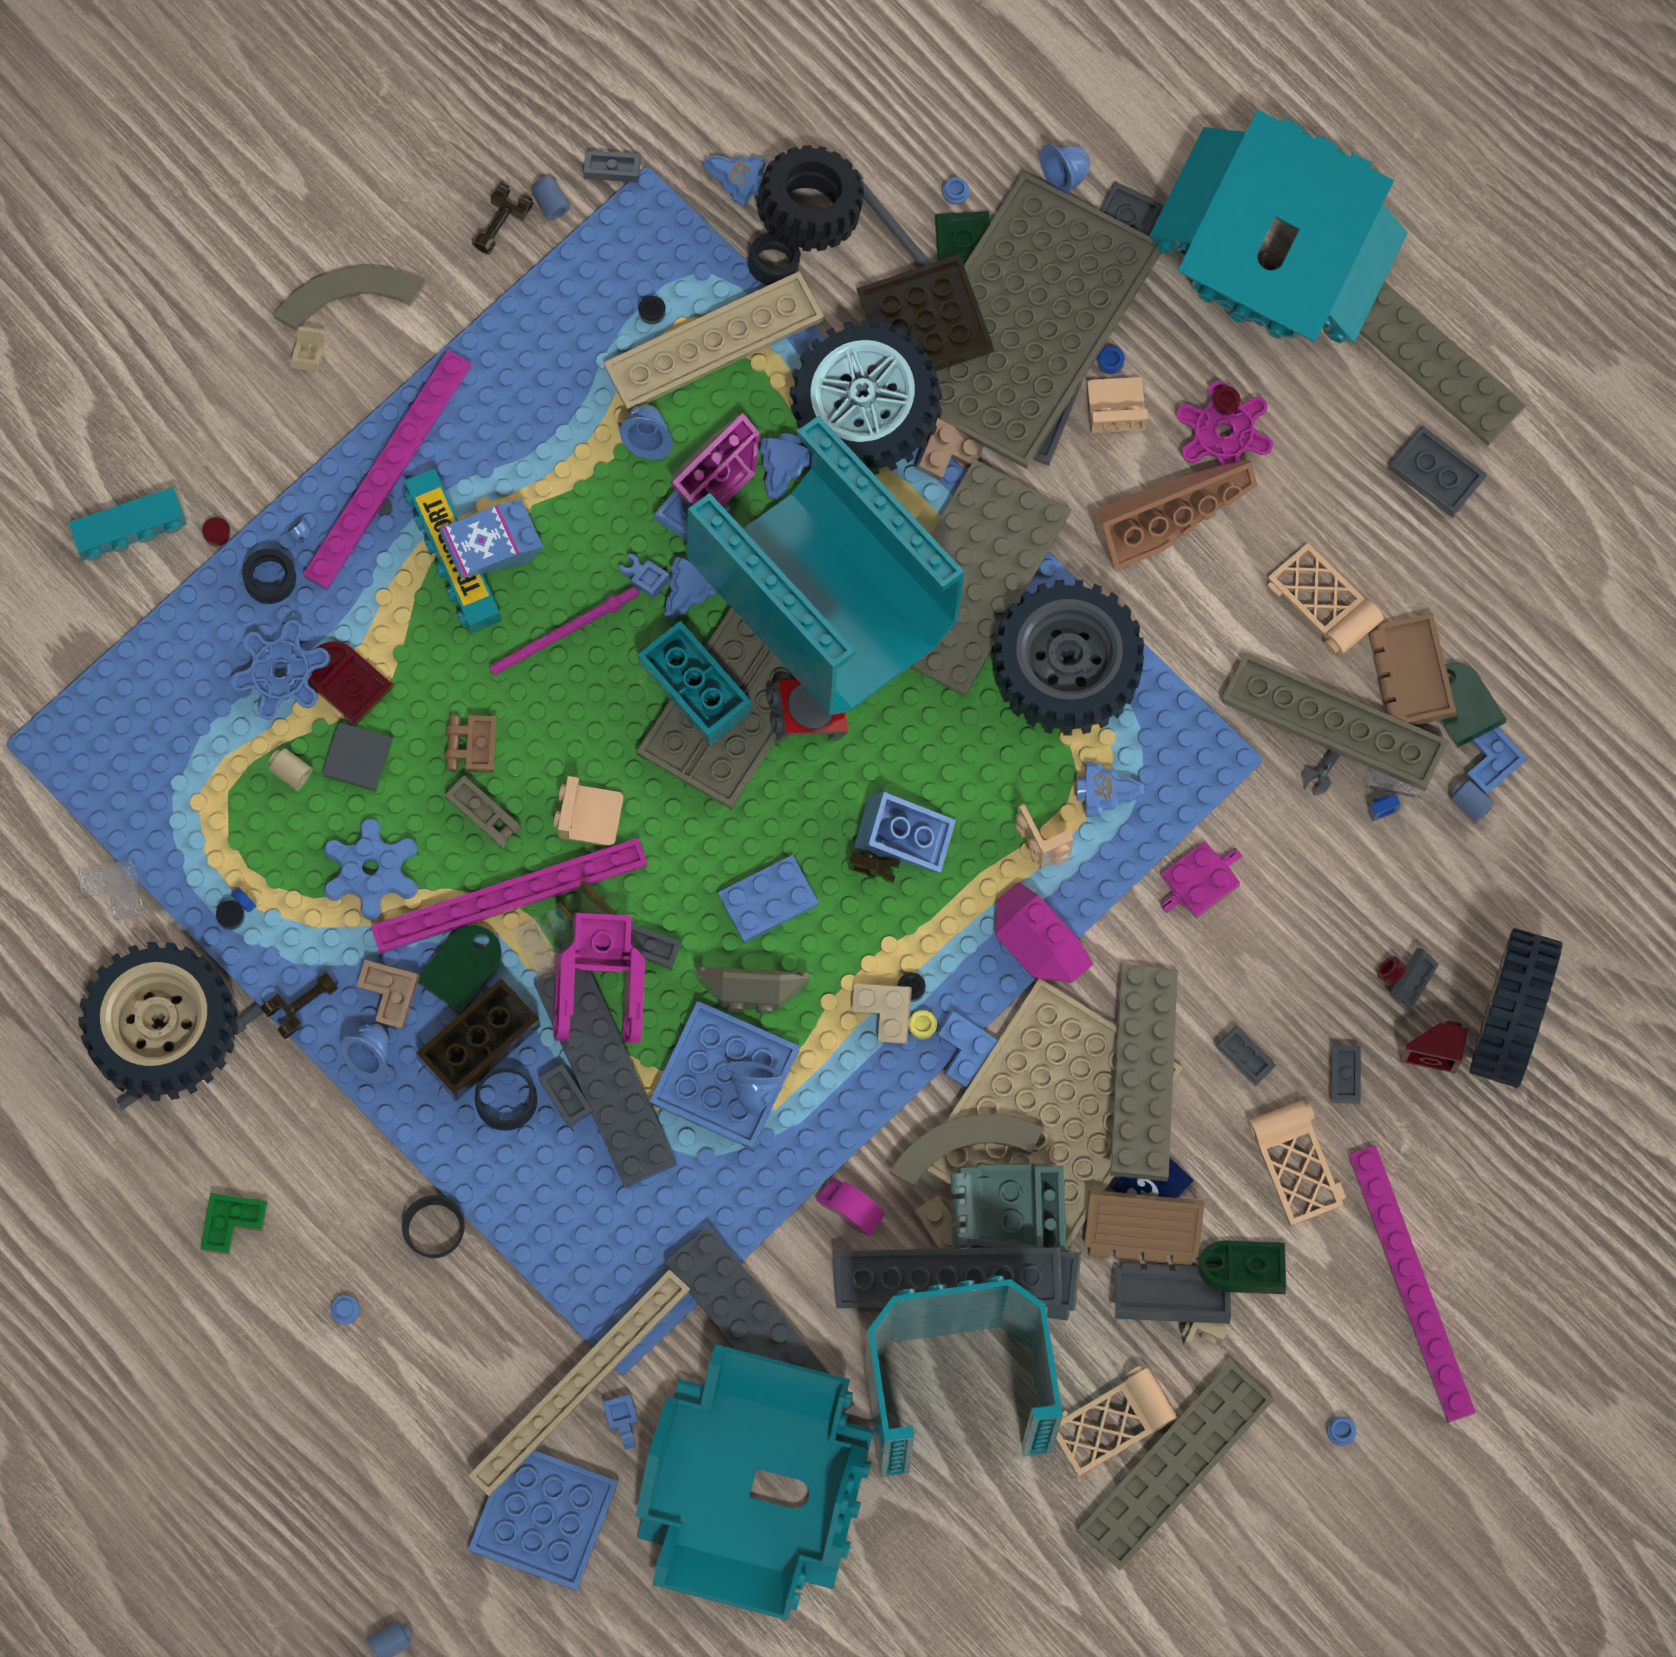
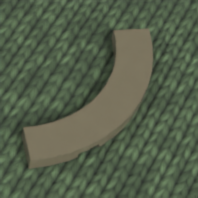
[274,266,425,331]
[890,1114,1044,1187]

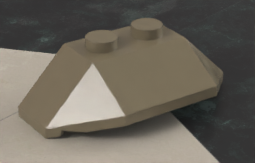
[696,966,809,1014]

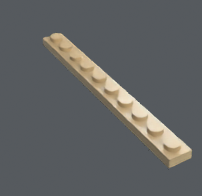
[468,1269,690,1497]

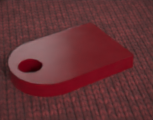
[308,642,394,727]

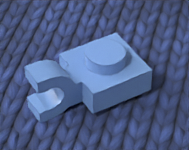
[602,1394,638,1450]

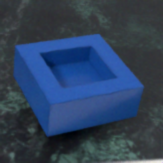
[1368,794,1401,822]

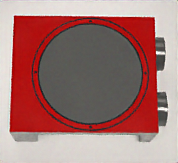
[767,680,849,742]

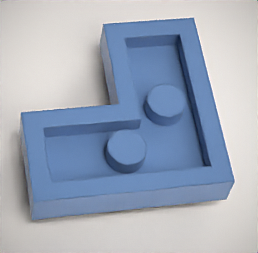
[1467,727,1527,795]
[936,1011,998,1089]

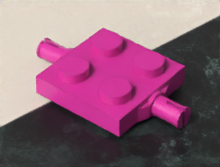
[1160,841,1242,919]

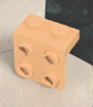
[554,776,623,847]
[1014,803,1074,869]

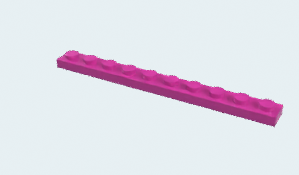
[303,350,472,591]
[371,838,648,954]
[1348,1145,1476,1423]

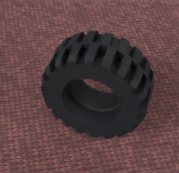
[757,145,864,252]

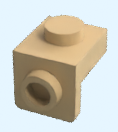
[291,326,325,372]

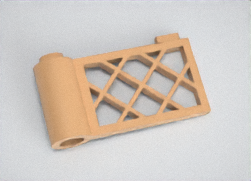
[1267,543,1384,655]
[1248,1100,1346,1226]
[1056,1366,1178,1477]

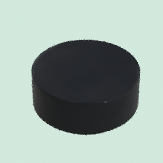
[638,296,666,325]
[216,900,245,930]
[897,972,926,1002]

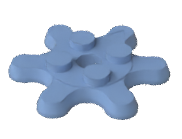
[231,620,330,720]
[323,818,418,920]

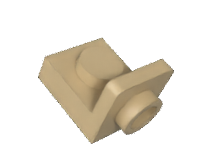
[1181,1322,1228,1348]

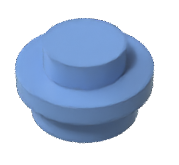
[942,178,969,204]
[331,1296,360,1325]
[1327,1417,1356,1446]

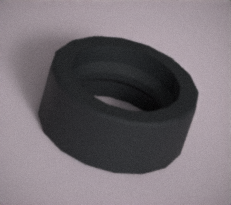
[747,232,801,285]
[242,548,296,604]

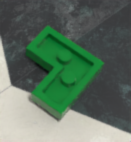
[200,1193,268,1255]

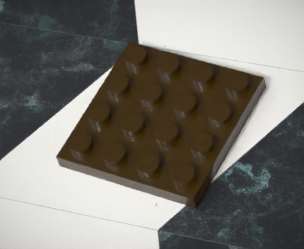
[856,254,995,386]

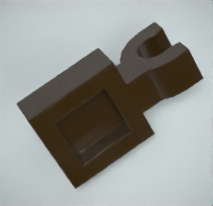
[849,851,900,884]

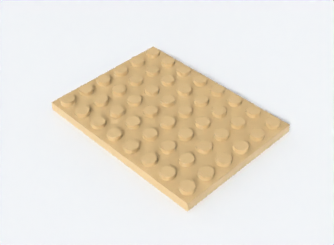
[926,979,1183,1250]

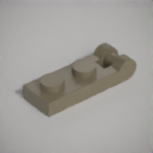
[445,776,522,849]

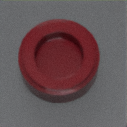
[1212,386,1241,415]
[202,517,231,546]
[1377,956,1405,985]

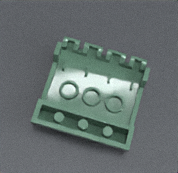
[950,1163,1067,1250]

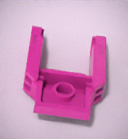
[553,913,645,1044]

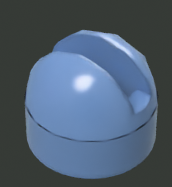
[286,519,310,543]

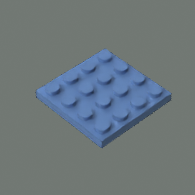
[649,1001,800,1150]
[468,1451,618,1591]

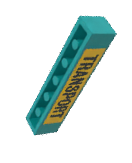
[402,468,501,634]

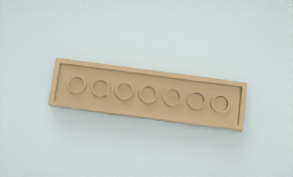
[603,271,824,412]

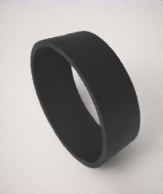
[475,1068,537,1131]
[402,1195,465,1258]

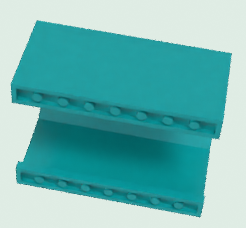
[687,416,964,715]
[865,1276,1063,1477]

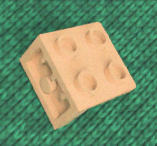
[1087,377,1148,433]

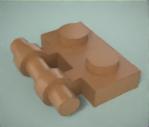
[444,715,497,773]

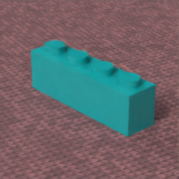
[68,487,187,561]

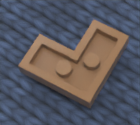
[915,418,984,480]
[357,960,420,1030]

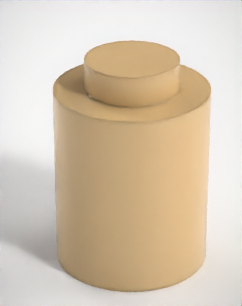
[268,748,313,791]

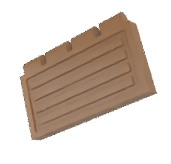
[1369,613,1457,726]
[1084,1190,1204,1265]

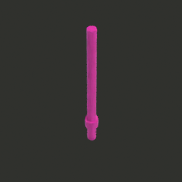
[489,586,640,676]

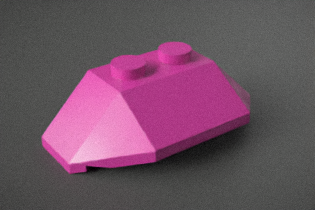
[670,413,760,507]
[995,882,1093,983]

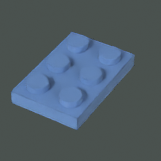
[718,855,819,943]

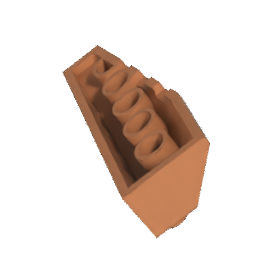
[1090,460,1258,571]

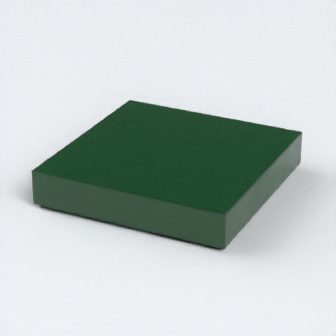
[935,211,990,265]

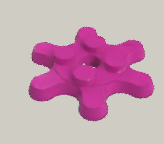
[1176,381,1273,466]

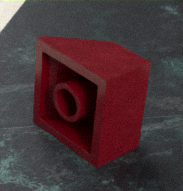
[1400,1021,1468,1074]

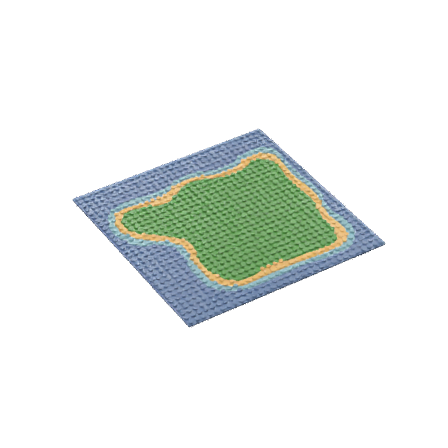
[6,167,1262,1375]

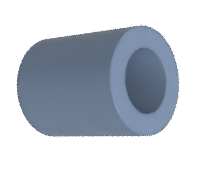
[531,177,570,221]
[1451,781,1495,824]
[367,1621,414,1657]

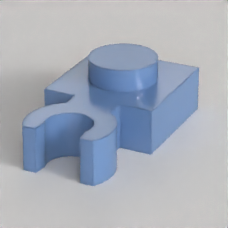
[619,554,671,599]

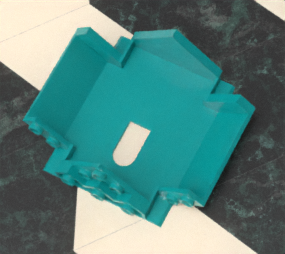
[1149,109,1408,343]
[636,1344,874,1621]

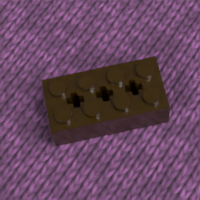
[416,978,541,1101]

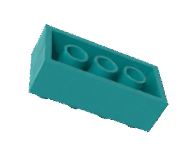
[637,621,753,746]

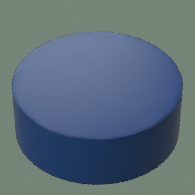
[1097,346,1125,375]
[230,886,257,912]

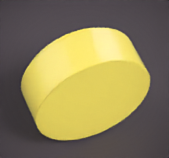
[909,1010,937,1040]

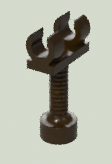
[472,182,534,255]
[261,971,339,1040]

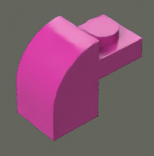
[816,1177,885,1237]

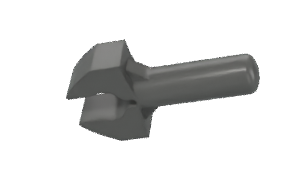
[1303,750,1340,796]

